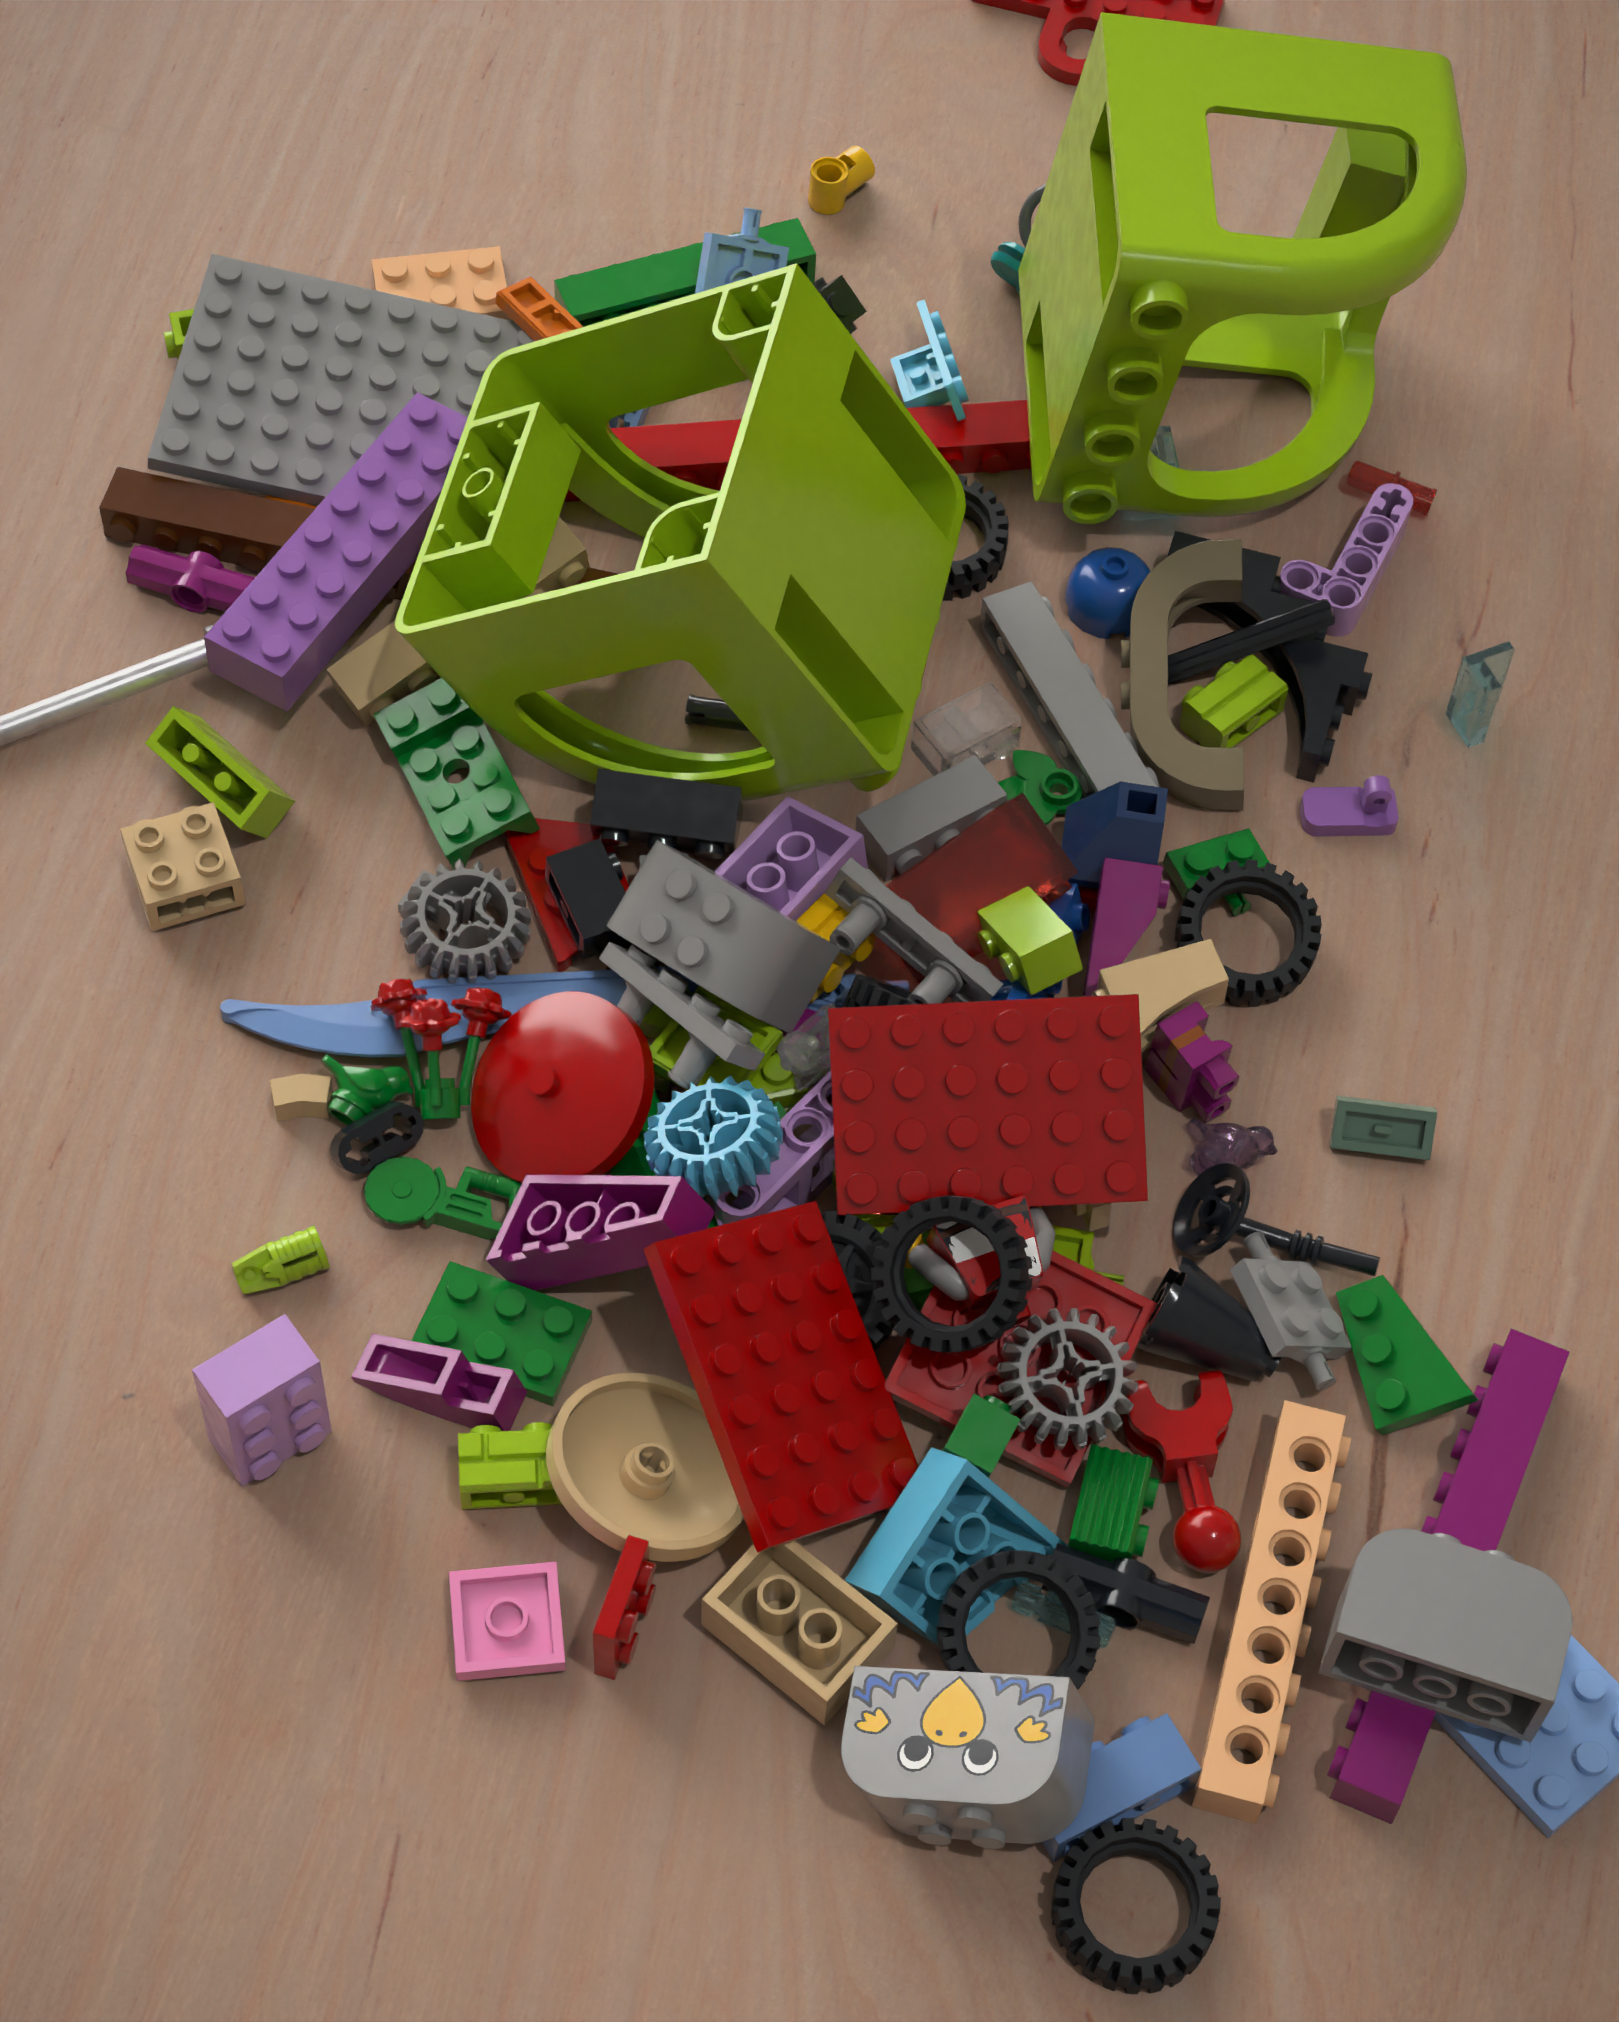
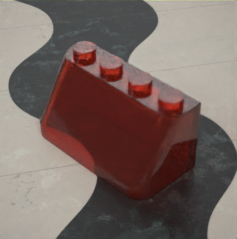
[884,792,1078,985]

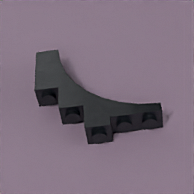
[1167,531,1373,783]

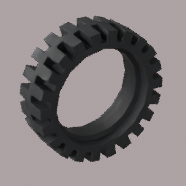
[943,474,1009,601]
[1175,860,1322,1007]
[871,1196,1033,1352]
[936,1550,1101,1690]
[1051,1817,1221,1995]

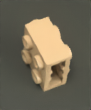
[120,802,245,931]

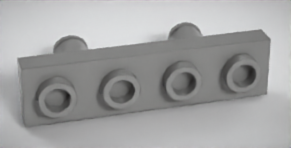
[824,857,1003,1004]
[599,942,765,1090]

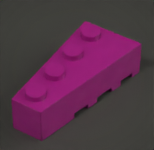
[486,1175,715,1290]

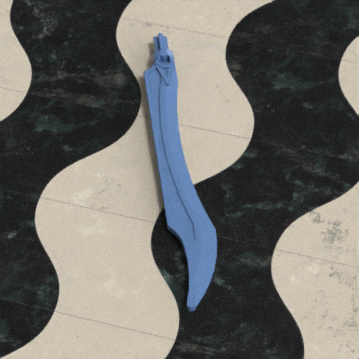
[220,967,909,1057]

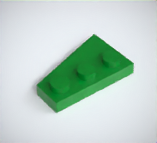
[1336,1275,1479,1436]

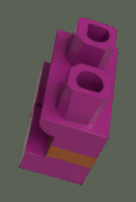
[1144,1001,1239,1123]

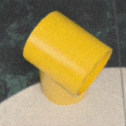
[808,146,875,215]

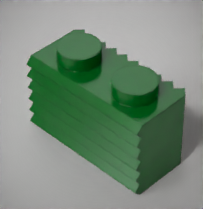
[1068,1444,1159,1562]

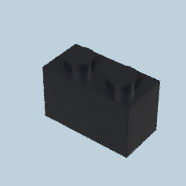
[545,838,630,960]

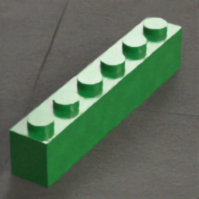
[554,218,816,327]

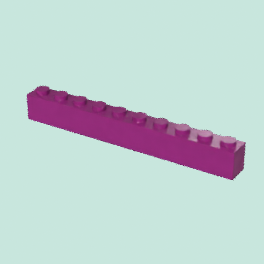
[1327,1328,1570,1825]

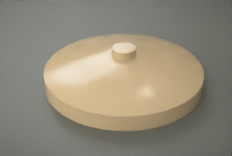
[546,1373,744,1562]

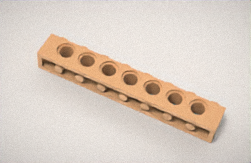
[1191,1400,1351,1824]

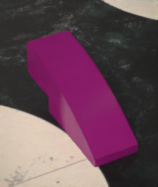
[351,1333,527,1431]

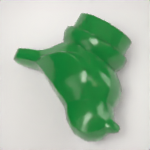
[321,1054,414,1126]

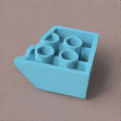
[844,1447,1068,1647]

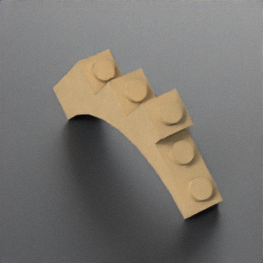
[1070,939,1229,1232]

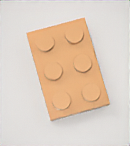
[371,246,511,321]

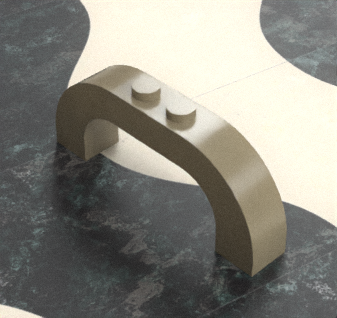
[1121,539,1244,810]

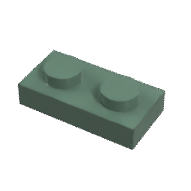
[1329,1095,1438,1160]

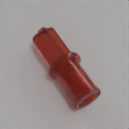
[1347,461,1437,517]

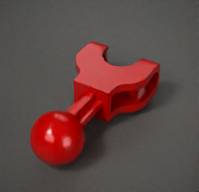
[1120,1370,1241,1573]

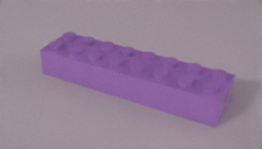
[204,392,468,711]

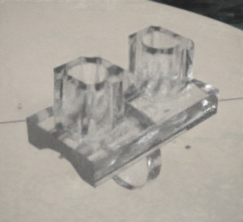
[776,1003,836,1091]

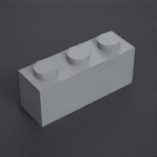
[856,755,1007,882]

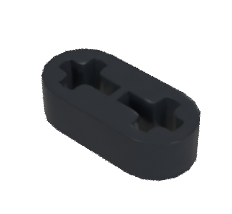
[330,1101,424,1174]

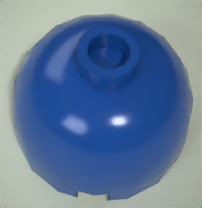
[1065,547,1151,639]

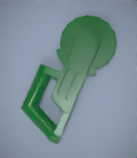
[364,1156,522,1241]

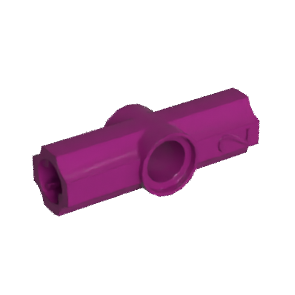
[125,544,255,613]

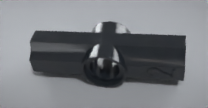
[1042,1543,1210,1644]

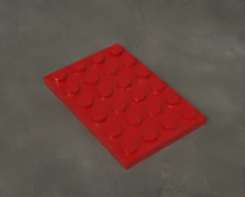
[828,994,1148,1215]
[643,1201,919,1553]

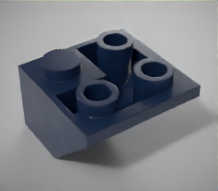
[1057,781,1168,889]

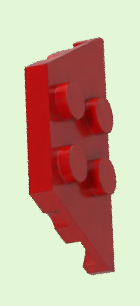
[502,818,629,972]

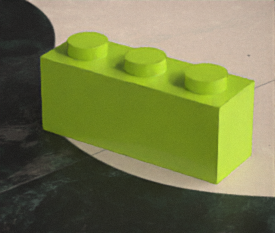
[145,706,295,839]

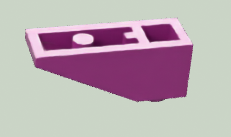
[1083,858,1170,997]

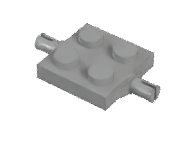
[1230,1232,1352,1390]

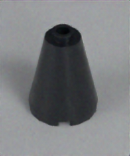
[1136,1256,1281,1382]

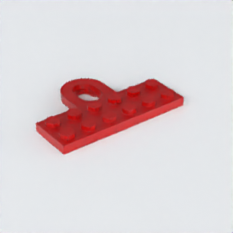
[971,0,1225,86]

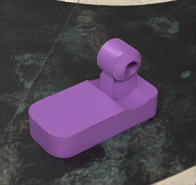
[1300,775,1399,837]

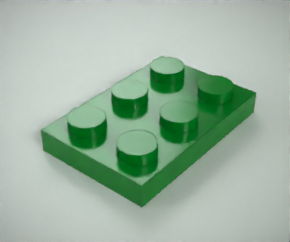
[411,1261,592,1406]

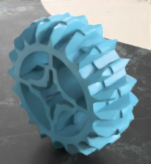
[643,1075,783,1202]

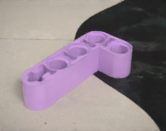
[1279,483,1413,637]

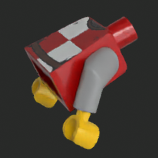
[904,1194,1055,1327]

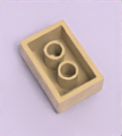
[701,1541,898,1726]

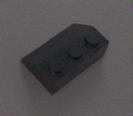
[590,769,743,859]

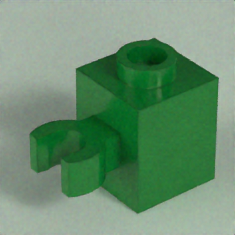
[942,1394,1020,1478]

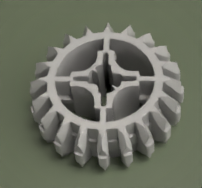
[400,858,532,984]
[995,1308,1138,1450]

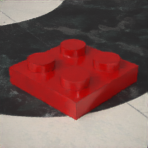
[593,1535,656,1680]

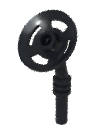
[1173,1163,1380,1277]

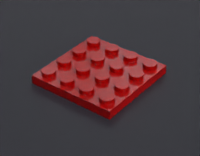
[885,1250,1157,1488]

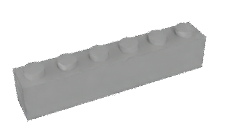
[979,581,1159,799]

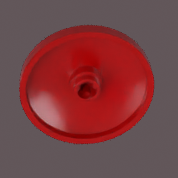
[471,991,654,1183]

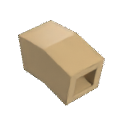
[269,1074,333,1122]

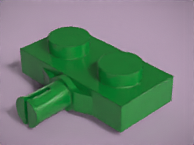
[1163,828,1270,916]

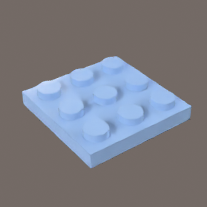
[1434,1635,1619,1839]

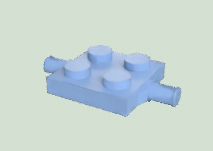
[695,208,789,294]

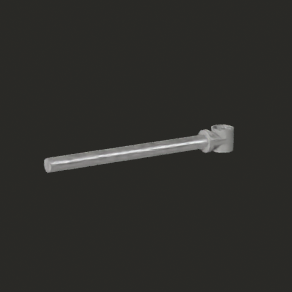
[0,625,214,746]

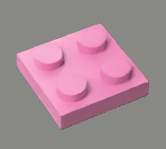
[449,1561,566,1681]

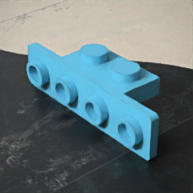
[890,300,969,421]

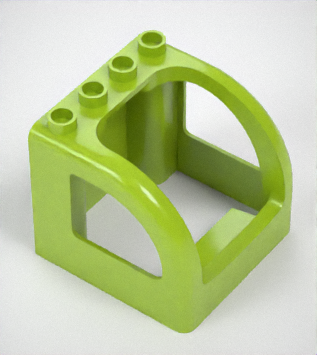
[1018,12,1467,524]
[395,263,966,801]

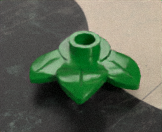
[998,750,1082,829]

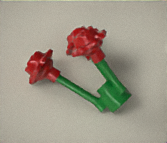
[370,978,512,1119]

